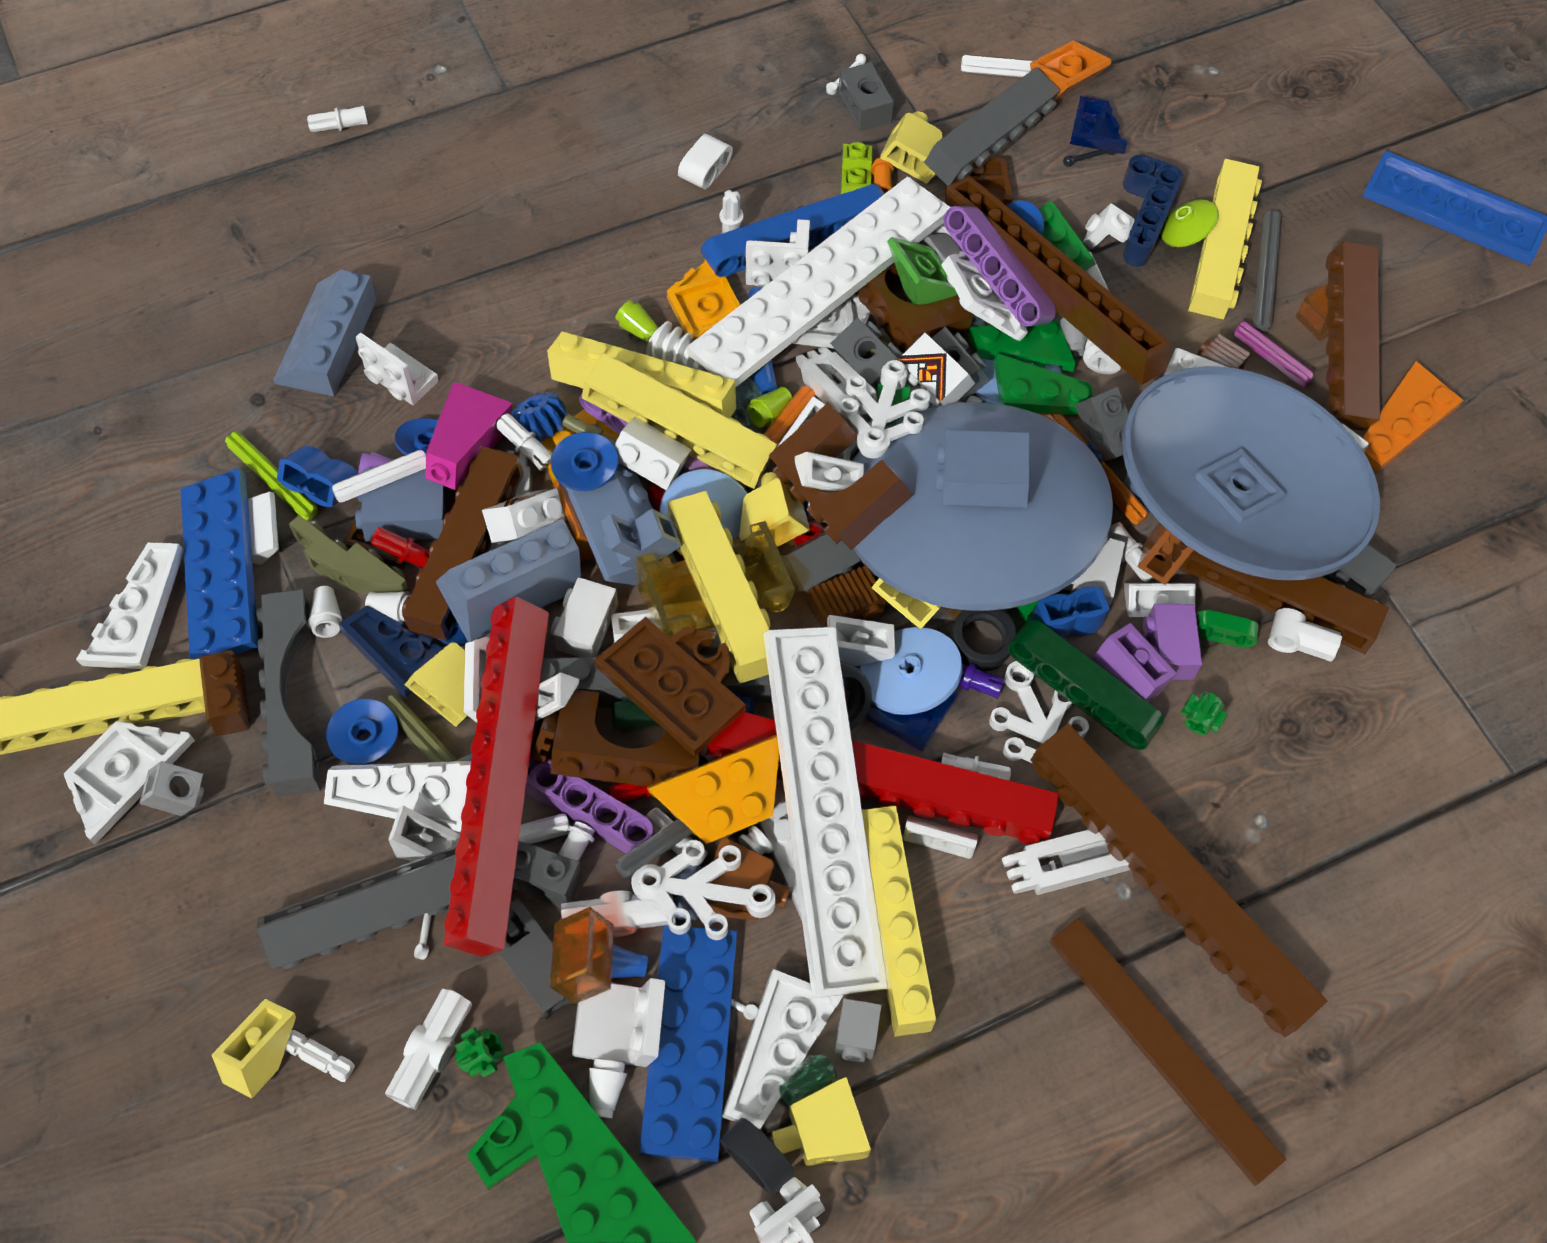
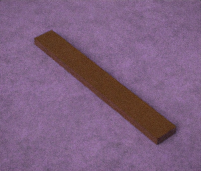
[1049,918,1286,1186]

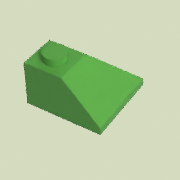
[887,237,957,305]

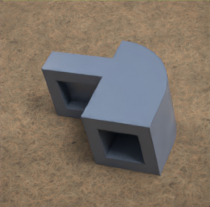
[600,509,682,567]

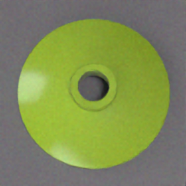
[1161,200,1219,247]

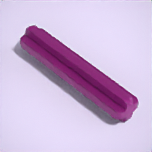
[1234,321,1314,387]

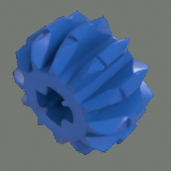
[512,391,567,441]

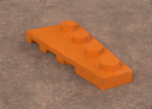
[1363,361,1463,473]

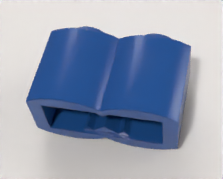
[277,446,358,507]
[1032,587,1110,639]

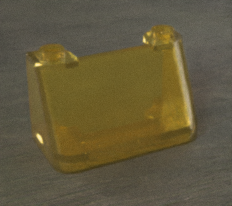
[636,521,795,638]

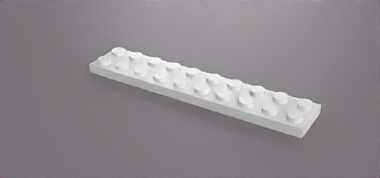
[687,176,950,388]
[763,627,888,999]

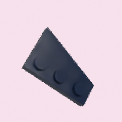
[339,606,444,698]

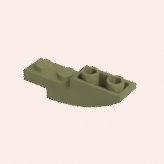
[289,515,410,595]

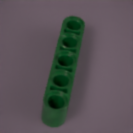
[1008,619,1164,750]

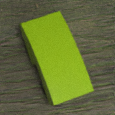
[841,142,872,194]

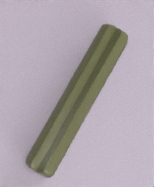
[382,694,457,762]

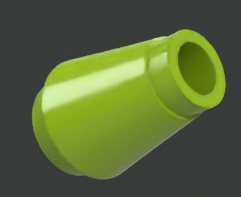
[615,300,658,343]
[746,387,792,428]

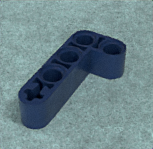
[1123,155,1183,267]

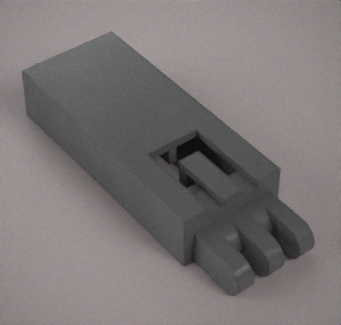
[497,898,581,1019]

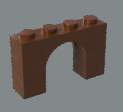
[855,263,974,354]
[768,402,913,550]
[550,689,699,786]

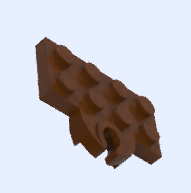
[594,616,746,757]

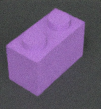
[1143,604,1202,680]
[1092,623,1177,702]

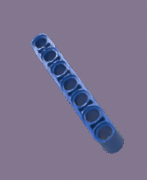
[701,184,885,277]

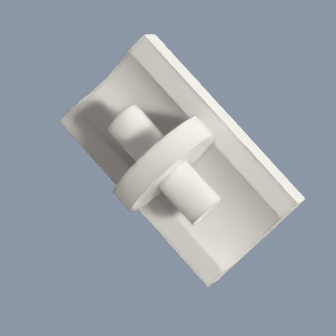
[750,1177,825,1243]

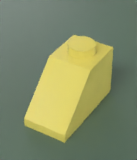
[212,999,296,1098]

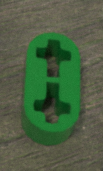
[1196,610,1259,648]

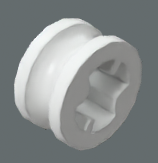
[738,826,773,856]

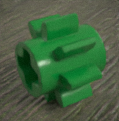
[1181,692,1228,735]
[455,1027,503,1077]

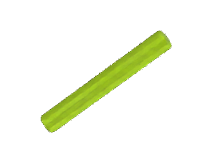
[225,431,318,521]

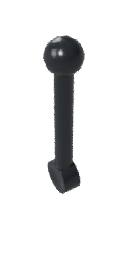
[1063,143,1118,167]

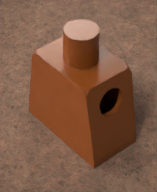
[1137,523,1193,585]
[705,837,791,920]

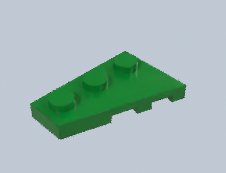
[1039,200,1096,271]
[968,320,1075,372]
[993,353,1094,415]
[466,1093,537,1191]

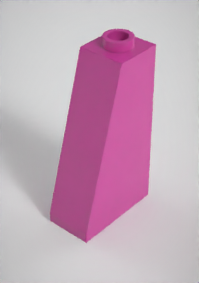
[425,382,512,490]

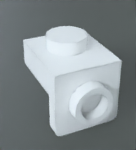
[1083,203,1134,249]

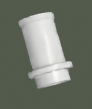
[558,821,595,861]

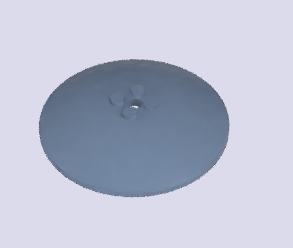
[1122,366,1380,580]
[853,402,1113,611]

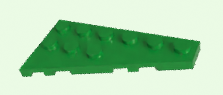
[503,1042,697,1243]

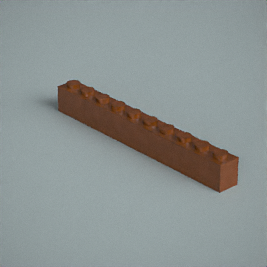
[945,175,1171,385]
[1030,723,1328,1037]

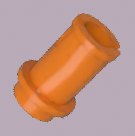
[871,158,894,193]

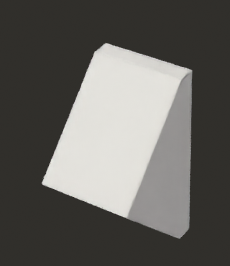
[827,615,895,667]
[388,805,460,861]

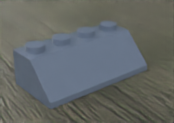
[273,270,377,397]
[565,462,678,588]
[436,519,581,643]

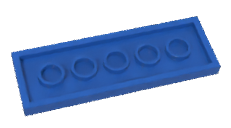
[1362,150,1547,266]
[181,468,258,660]
[640,925,737,1162]

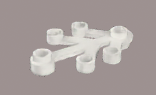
[838,360,930,459]
[989,661,1089,763]
[631,840,776,940]

